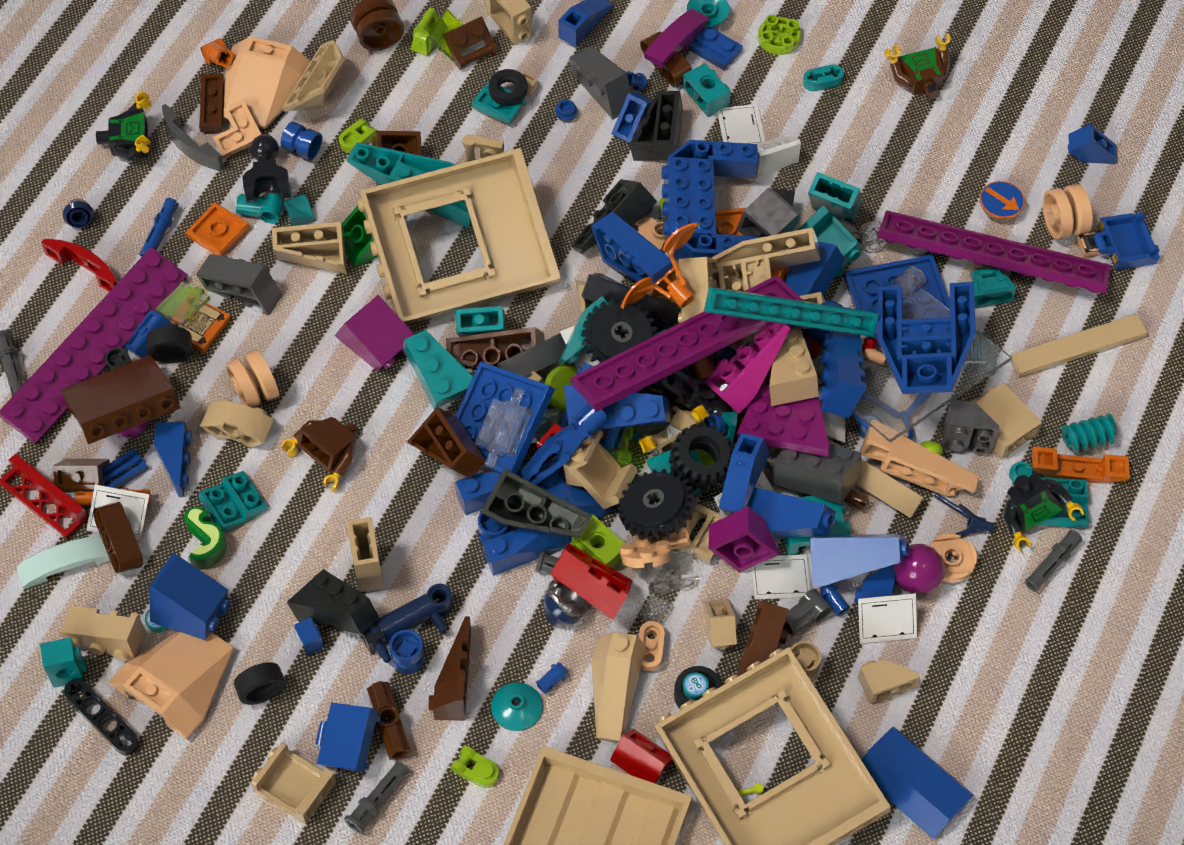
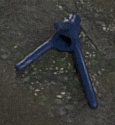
[934,493,995,537]

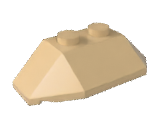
[281,40,345,112]

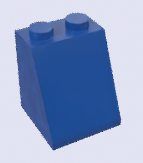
[149,553,230,640]

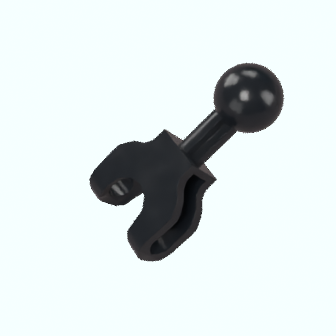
[242,134,291,203]
[643,370,733,421]

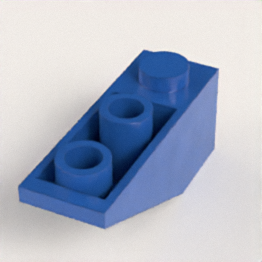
[558,0,613,47]
[154,422,192,497]
[719,433,770,513]

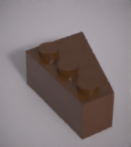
[407,407,486,479]

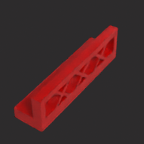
[0,453,88,540]

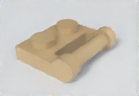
[462,134,504,163]
[676,504,723,564]

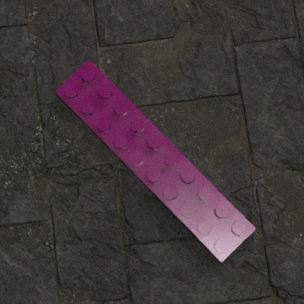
[878,210,1111,293]
[0,247,188,445]
[570,275,803,412]

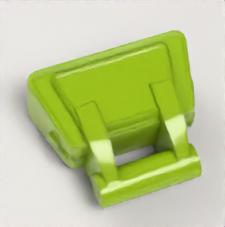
[411,8,446,56]

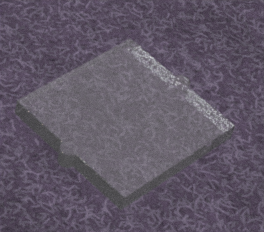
[155,282,210,327]

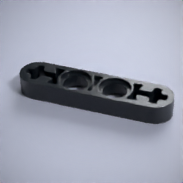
[64,679,139,756]

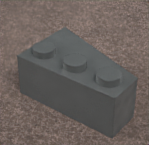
[569,46,631,120]

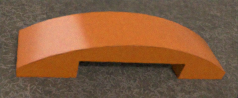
[1032,446,1130,483]

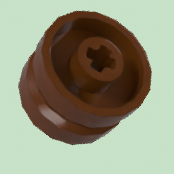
[350,0,405,51]

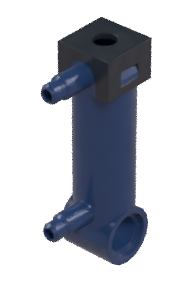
[359,584,453,663]

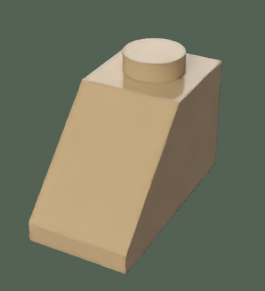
[703,599,737,649]
[858,659,920,704]

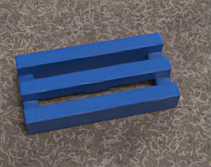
[102,448,148,489]

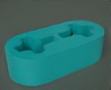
[803,64,844,91]

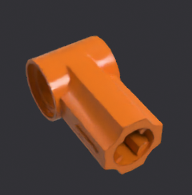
[200,38,234,68]

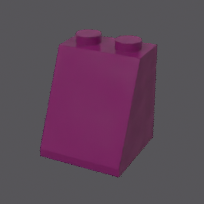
[335,294,415,372]

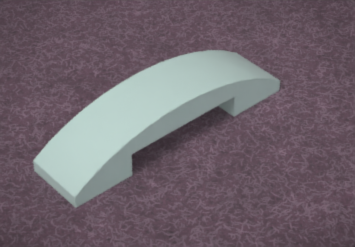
[17,536,110,589]

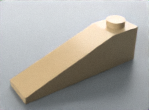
[591,632,646,742]

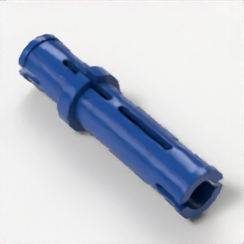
[139,198,179,257]

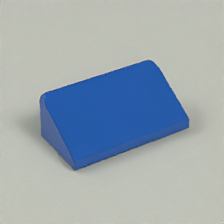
[124,310,173,359]

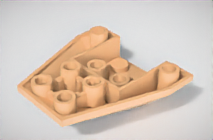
[223,36,311,129]
[108,631,234,740]

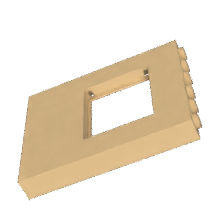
[357,148,561,325]
[654,647,891,845]

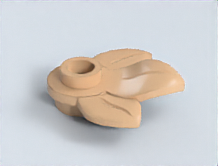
[635,217,665,250]

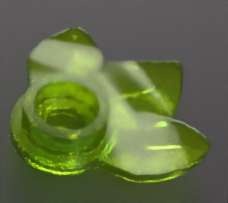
[616,427,634,467]

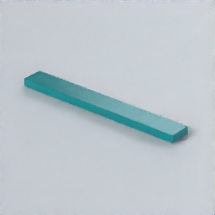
[704,287,879,337]

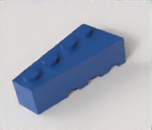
[564,385,671,431]

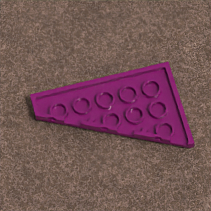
[737,338,830,457]

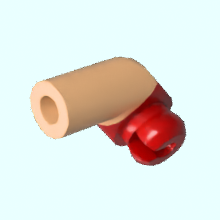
[862,337,888,366]

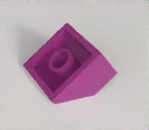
[708,506,779,573]

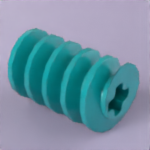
[1061,413,1116,453]

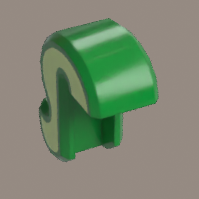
[184,506,227,569]

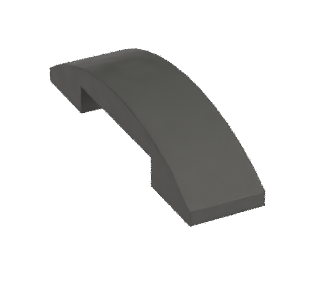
[162,104,225,171]
[497,333,566,377]

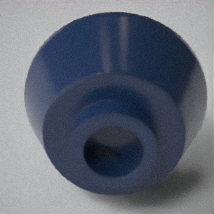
[63,198,94,228]

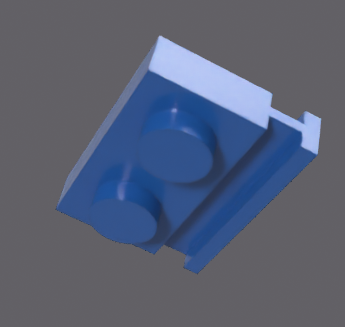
[689,27,743,71]

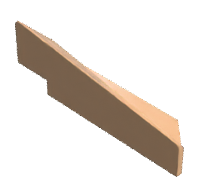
[859,421,978,497]

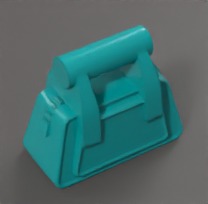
[970,267,1016,308]

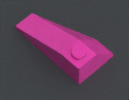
[703,322,790,414]

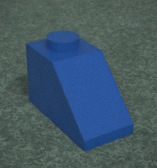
[611,93,653,143]
[1068,124,1117,164]
[854,565,895,613]

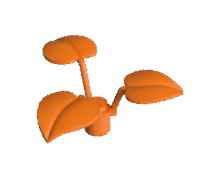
[620,223,700,309]

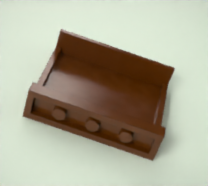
[60,355,181,444]

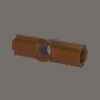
[367,681,411,760]

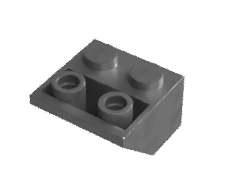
[737,188,801,237]
[943,400,999,454]

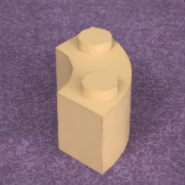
[200,399,274,448]

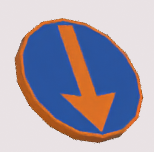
[979,181,1025,220]

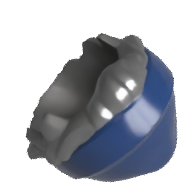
[544,582,587,626]

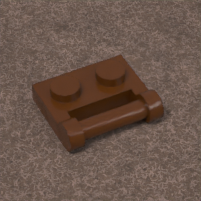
[442,16,498,70]

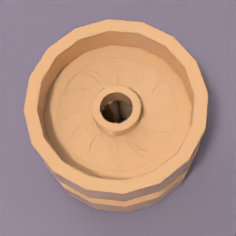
[1043,184,1093,240]
[225,349,279,408]

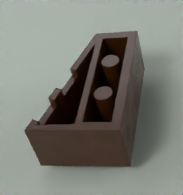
[737,600,789,676]

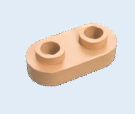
[639,621,665,671]

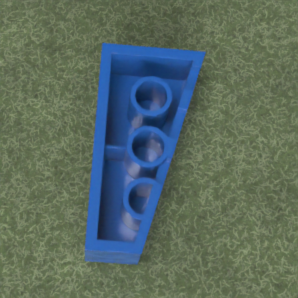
[591,212,674,290]
[819,330,867,418]

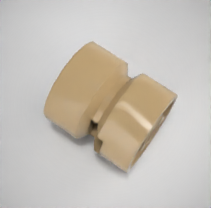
[790,641,821,683]

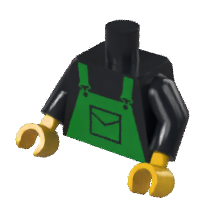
[96,92,151,161]
[1003,474,1084,551]

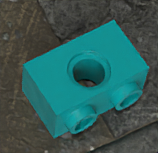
[683,63,731,117]
[455,306,506,337]
[40,637,87,688]

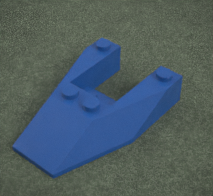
[878,282,976,394]
[455,466,620,576]

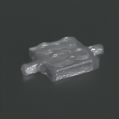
[475,387,532,469]

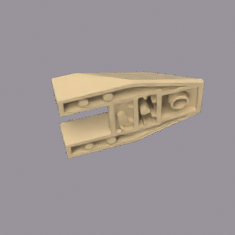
[677,227,826,329]

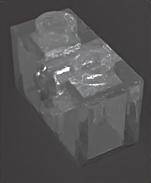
[645,549,699,594]

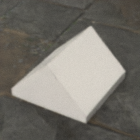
[756,135,801,176]

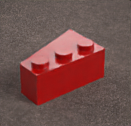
[550,543,633,620]

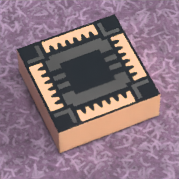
[1077,231,1101,257]

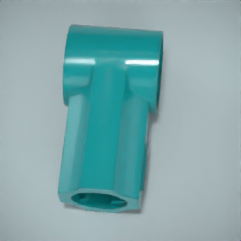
[236,193,284,224]

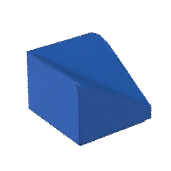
[294,617,324,655]

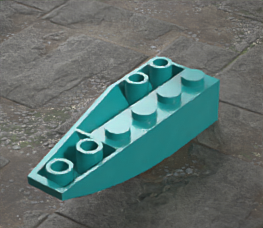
[347,142,472,228]

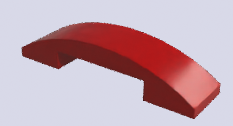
[41,239,117,292]

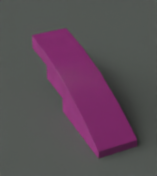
[644,9,709,68]

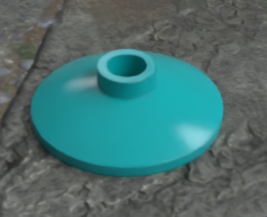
[687,0,730,27]
[491,682,542,731]

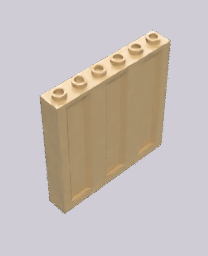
[504,746,692,845]

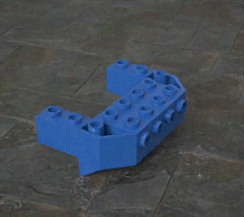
[661,140,761,261]

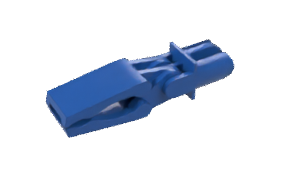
[521,405,607,485]

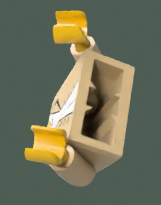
[638,405,710,454]

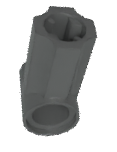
[785,589,832,636]

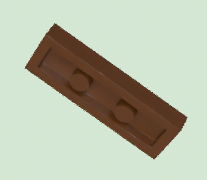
[199,73,225,132]

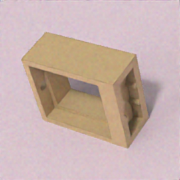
[486,0,532,45]

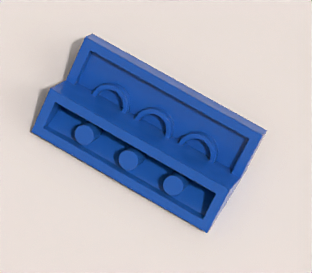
[861,726,974,839]

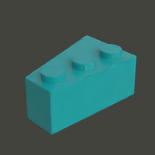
[403,330,473,409]

